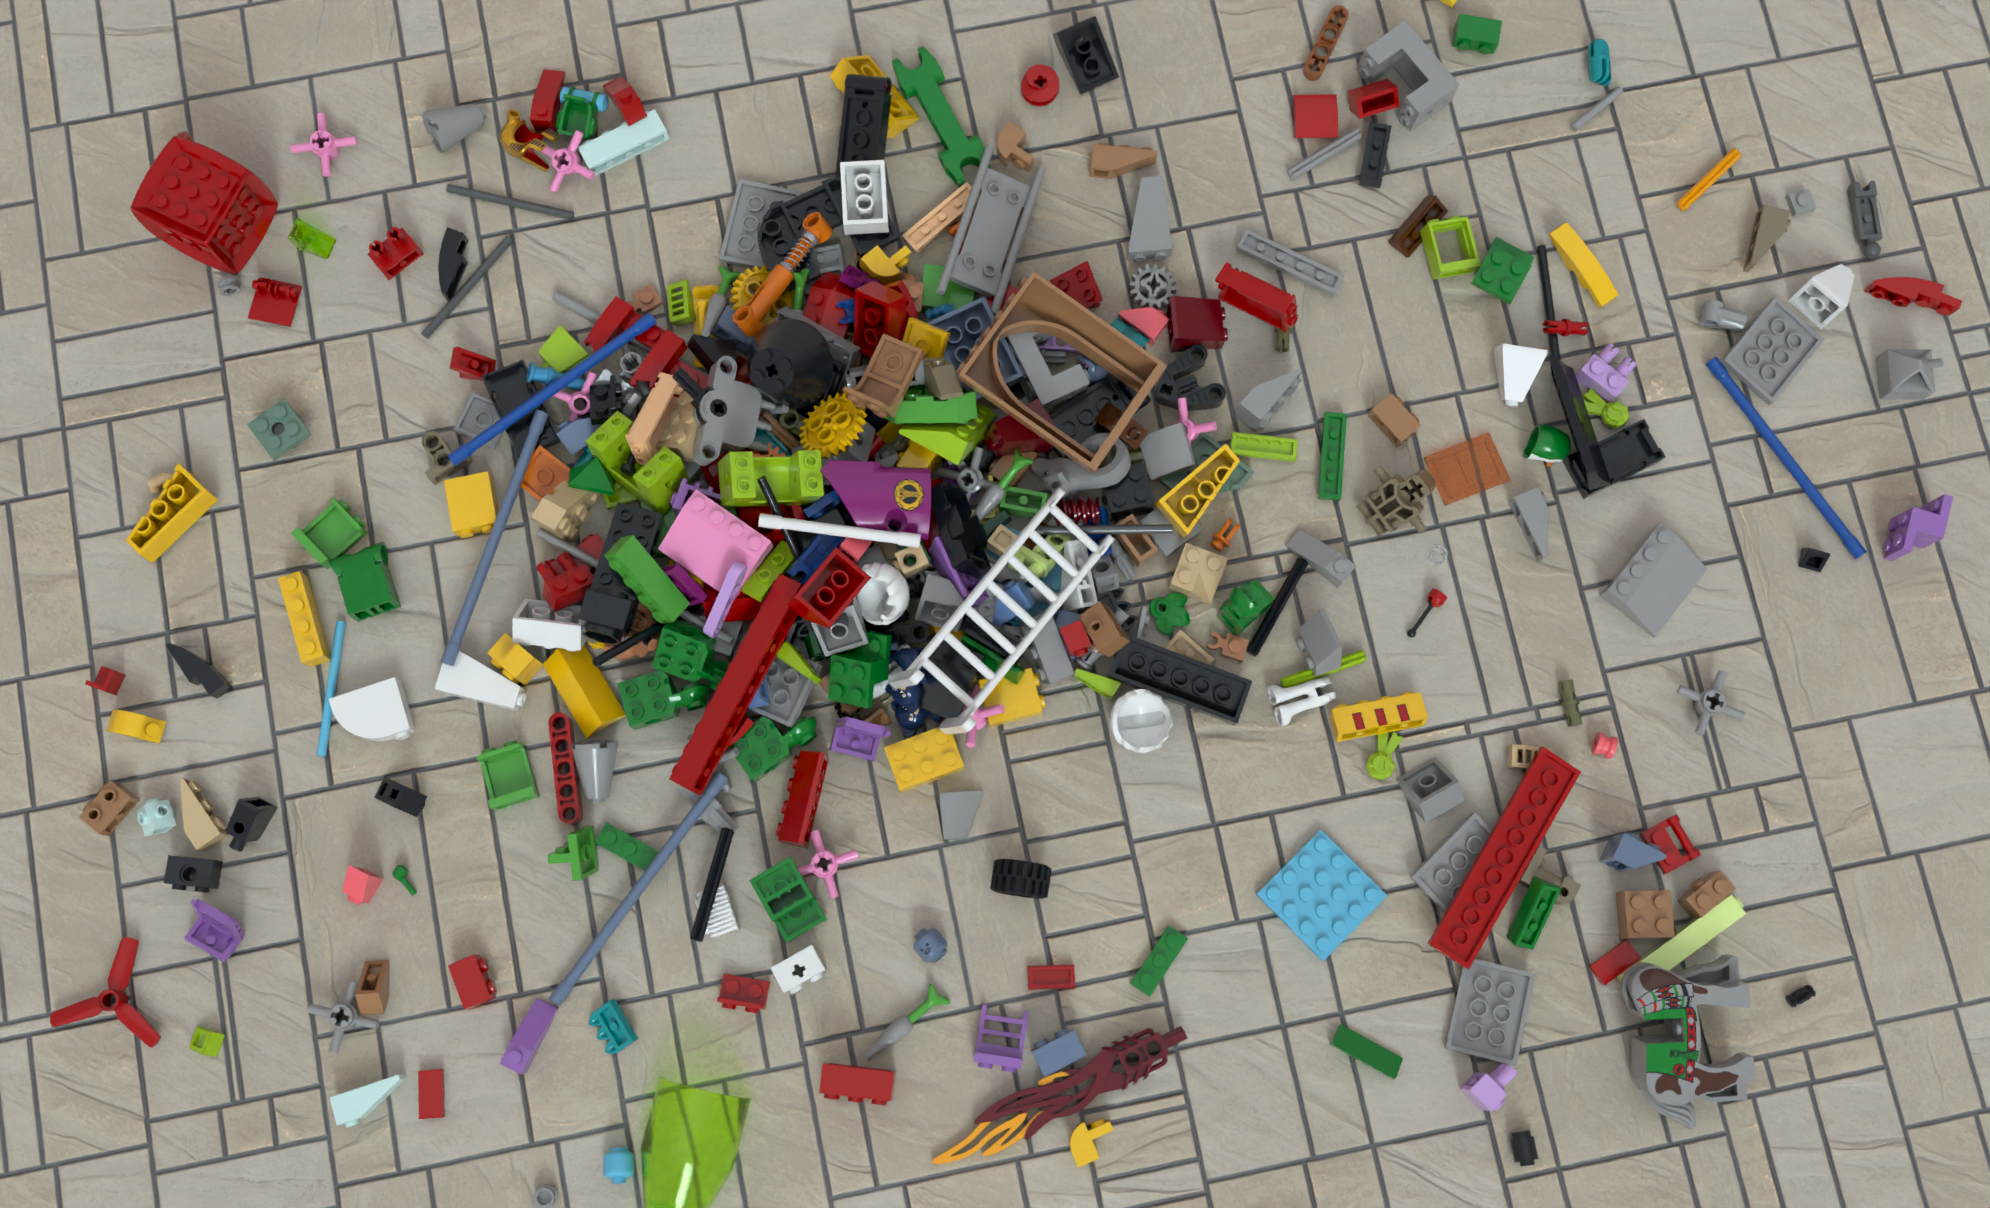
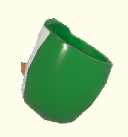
[1522,424,1571,467]

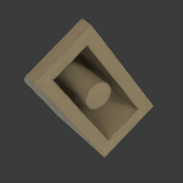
[923,357,963,400]

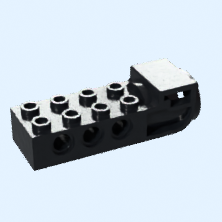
[578,502,664,645]

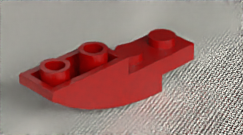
[1864,277,1962,316]

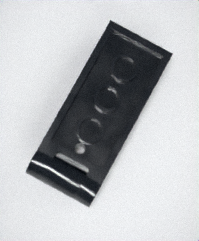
[835,74,892,177]
[1049,374,1151,458]

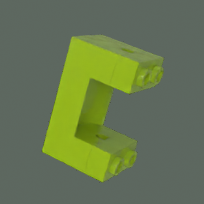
[586,410,692,515]
[718,450,824,508]

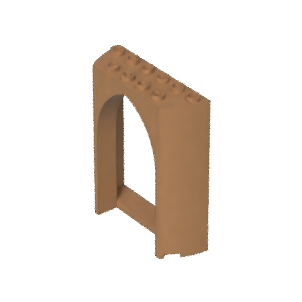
[955,271,1167,474]

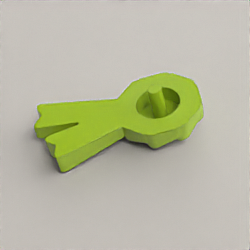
[1583,388,1629,428]
[1366,732,1403,780]

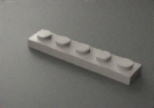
[1236,228,1344,297]

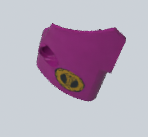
[820,460,931,540]

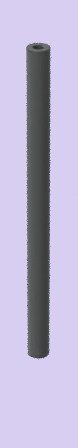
[446,184,574,220]
[421,236,513,339]
[1037,524,1173,535]

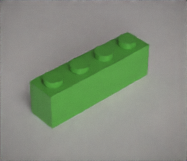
[604,535,690,624]

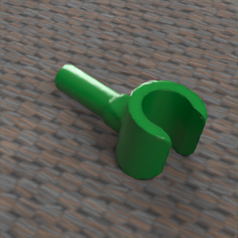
[392,865,417,896]

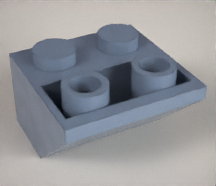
[1599,832,1667,872]
[1031,1027,1086,1077]

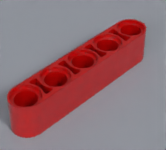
[548,712,583,826]

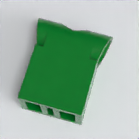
[329,542,401,622]

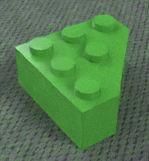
[885,384,978,425]

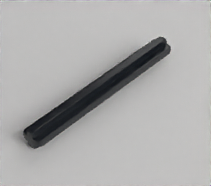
[1246,557,1308,657]
[690,827,734,942]

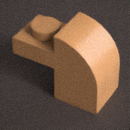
[997,121,1034,172]

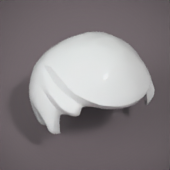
[857,562,910,625]
[1109,689,1173,753]

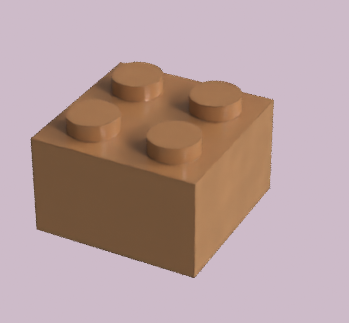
[1616,890,1675,939]

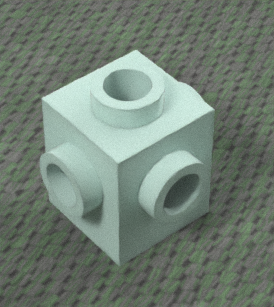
[137,798,176,836]

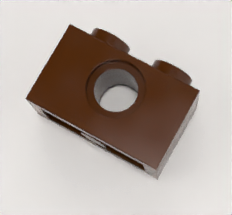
[1094,402,1149,450]

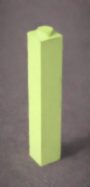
[1617,894,1746,982]

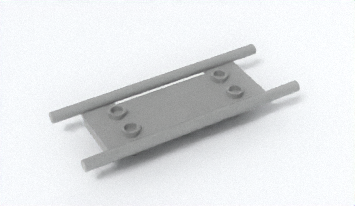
[936,144,1045,317]

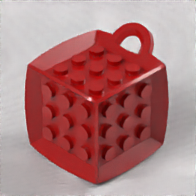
[130,131,278,275]

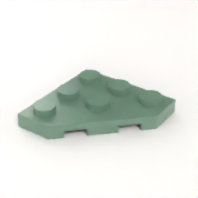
[1160,432,1254,492]

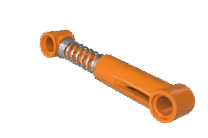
[732,212,833,337]

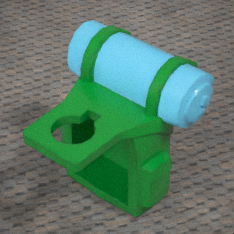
[556,86,609,140]

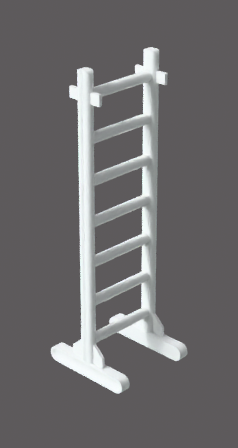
[888,488,1115,735]

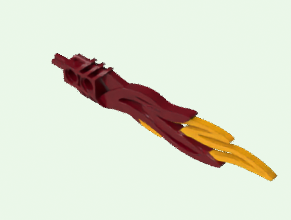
[932,1026,1188,1164]

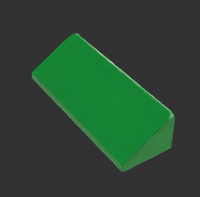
[961,635,1025,685]
[1507,877,1562,950]
[1330,1024,1403,1080]

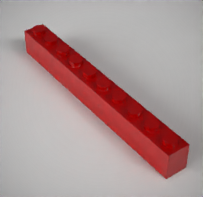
[669,574,803,795]

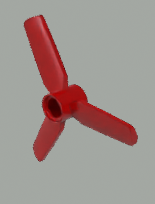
[50,937,161,1048]

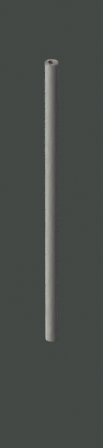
[536,528,735,645]

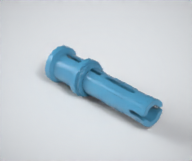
[526,362,596,391]

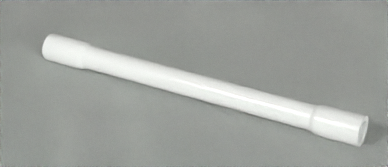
[758,513,921,548]

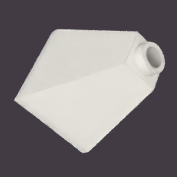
[1788,264,1855,329]
[1493,343,1548,407]

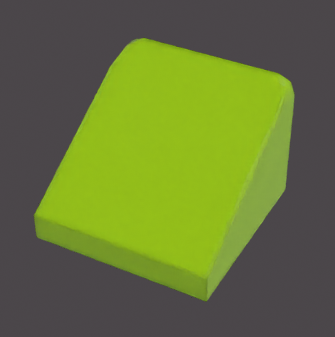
[189,1026,225,1057]

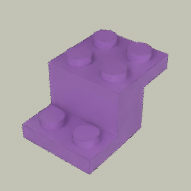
[1883,494,1953,561]

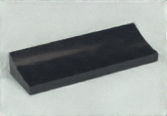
[1549,353,1612,490]
[1107,634,1252,725]

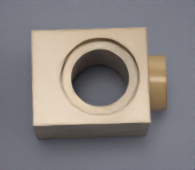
[987,524,1017,557]
[893,544,930,578]

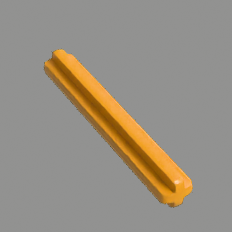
[1676,148,1741,211]

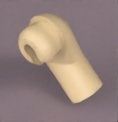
[147,472,174,493]

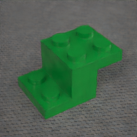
[1471,237,1534,305]
[828,630,892,708]
[749,857,827,943]

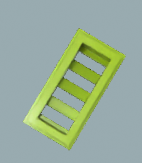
[667,279,696,327]
[777,641,821,684]
[1073,669,1122,700]

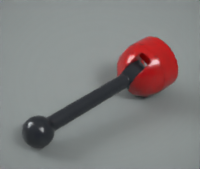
[1407,588,1447,638]

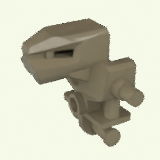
[1356,465,1436,537]

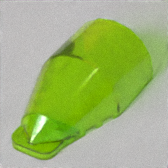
[641,1076,751,1208]

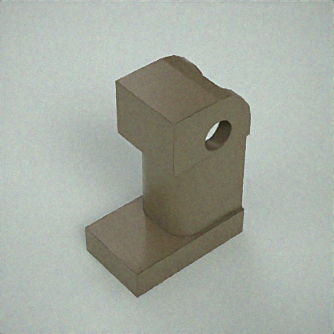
[1518,846,1581,905]

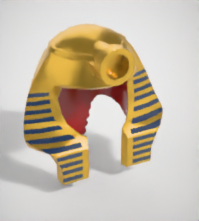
[500,110,559,172]

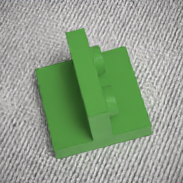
[547,825,599,881]

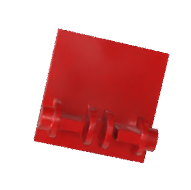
[1050,261,1103,308]
[248,277,303,327]

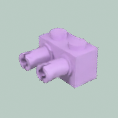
[1576,343,1636,403]
[1459,1063,1518,1111]

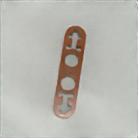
[1303,5,1349,81]

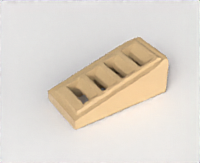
[1507,744,1554,770]

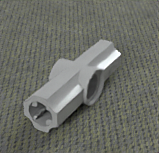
[678,786,739,835]

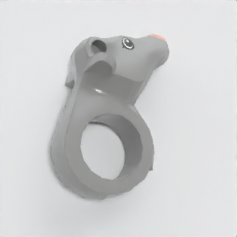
[1032,432,1131,503]

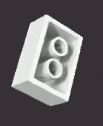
[840,160,889,235]
[512,599,588,651]

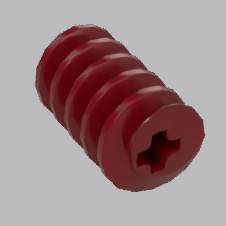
[1053,496,1099,526]

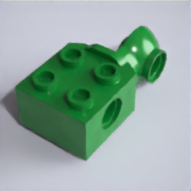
[1218,579,1275,636]
[652,619,729,690]
[617,670,711,730]
[728,716,818,783]

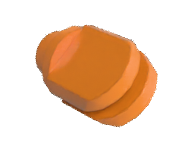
[1210,518,1240,552]

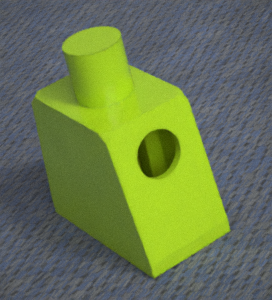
[538,325,589,374]

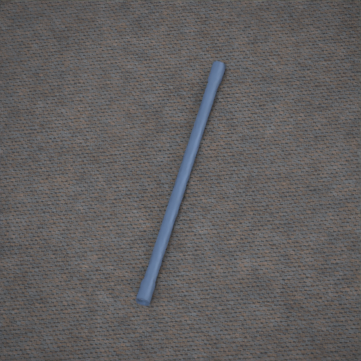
[440,410,548,666]
[549,771,729,1006]

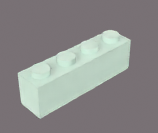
[578,109,669,176]

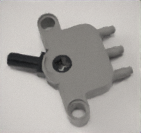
[672,356,776,466]

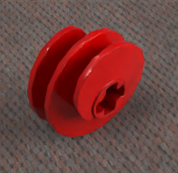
[1021,65,1059,107]

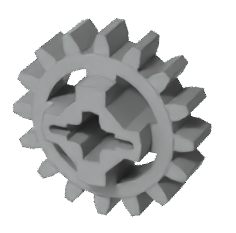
[1129,264,1177,309]

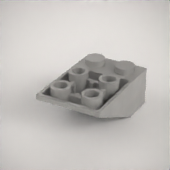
[1234,369,1302,432]

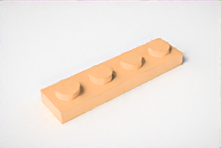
[902,182,979,254]

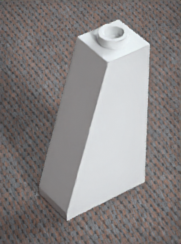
[435,651,526,712]

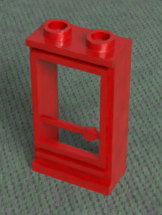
[1215,262,1299,332]

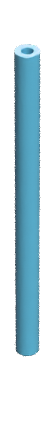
[317,621,346,756]

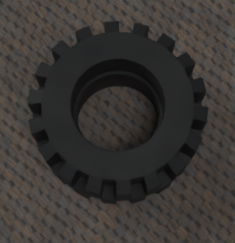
[990,859,1052,899]

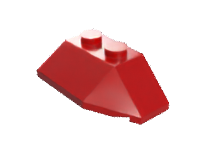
[803,272,855,339]

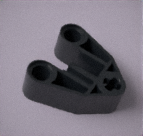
[1155,344,1226,411]
[863,578,936,643]

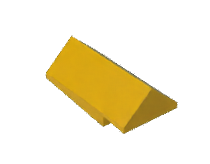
[543,644,626,739]

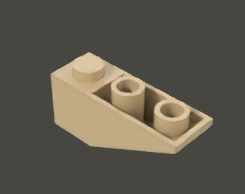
[180,778,228,852]

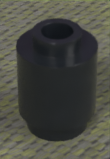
[968,443,997,475]
[1510,1130,1539,1167]

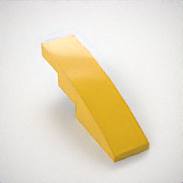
[1548,222,1619,307]

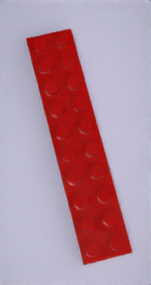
[1427,747,1581,969]

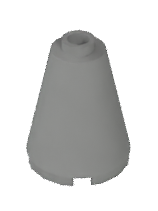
[422,104,486,153]
[571,740,618,803]

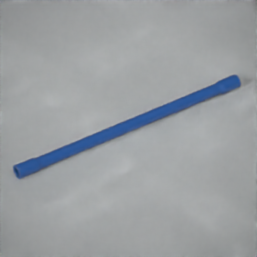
[447,313,657,466]
[1705,356,1867,559]

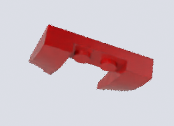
[584,296,688,389]

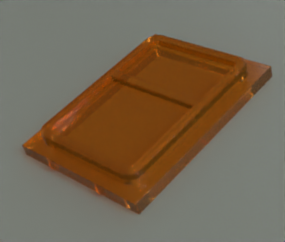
[1424,432,1510,506]

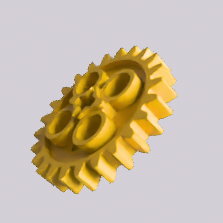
[730,265,795,328]
[799,393,867,459]

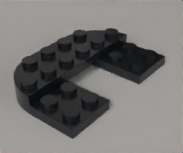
[758,177,900,295]

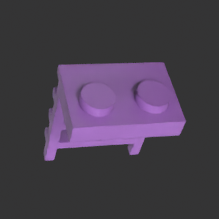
[670,478,736,518]
[829,716,891,761]
[184,899,245,963]
[974,1004,1029,1072]

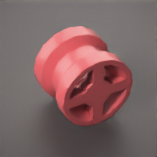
[1591,732,1618,759]

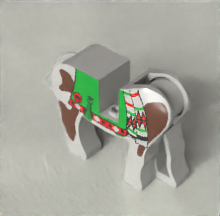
[1620,954,1755,1129]

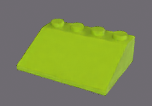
[899,404,996,465]

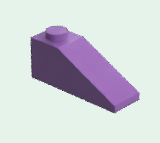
[499,998,558,1074]

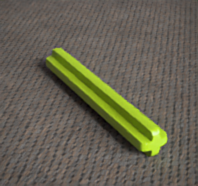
[1280,650,1366,688]

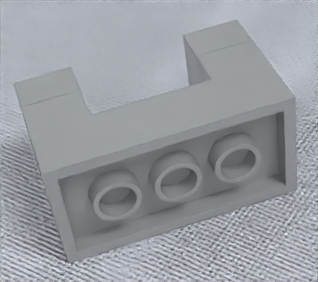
[1357,21,1460,132]
[1005,332,1090,411]

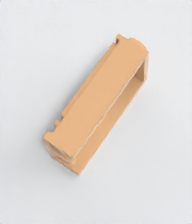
[625,372,683,466]

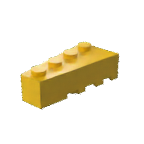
[1154,444,1240,538]
[126,463,219,563]

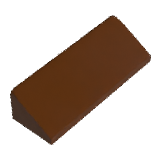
[1388,195,1448,258]

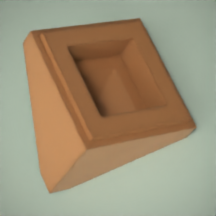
[864,708,892,726]

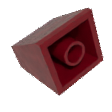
[1166,296,1228,353]
[984,399,1057,456]

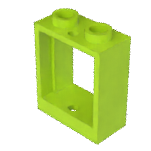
[1420,215,1481,280]

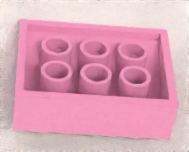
[658,489,773,600]

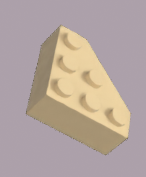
[531,480,602,544]

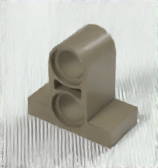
[422,431,473,485]

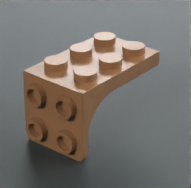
[842,333,925,418]

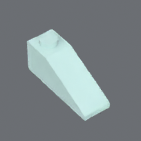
[330,1074,406,1128]

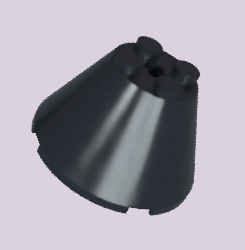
[747,319,834,409]

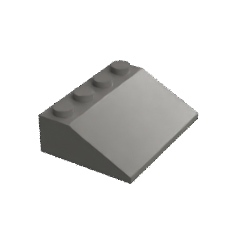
[1600,523,1707,637]

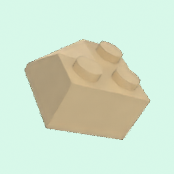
[1168,543,1228,605]

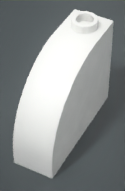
[329,677,416,741]

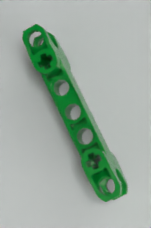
[892,46,991,188]

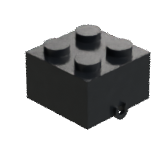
[1101,463,1155,522]

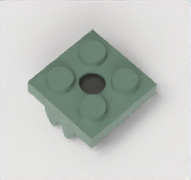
[247,398,312,461]

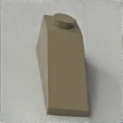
[1743,204,1791,272]

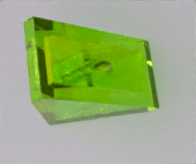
[288,218,336,259]

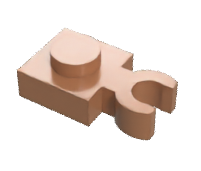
[625,284,663,315]
[1207,632,1249,662]

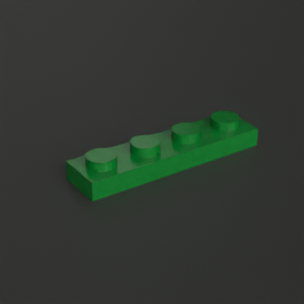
[1318,412,1347,501]

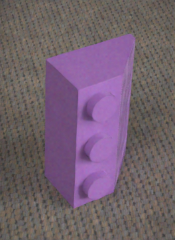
[928,536,989,608]

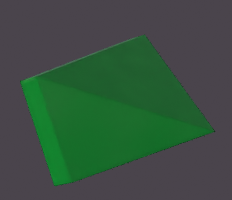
[568,457,614,496]

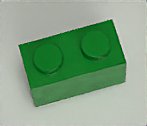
[1452,13,1502,54]

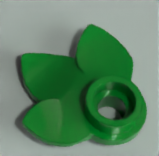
[1149,592,1190,636]

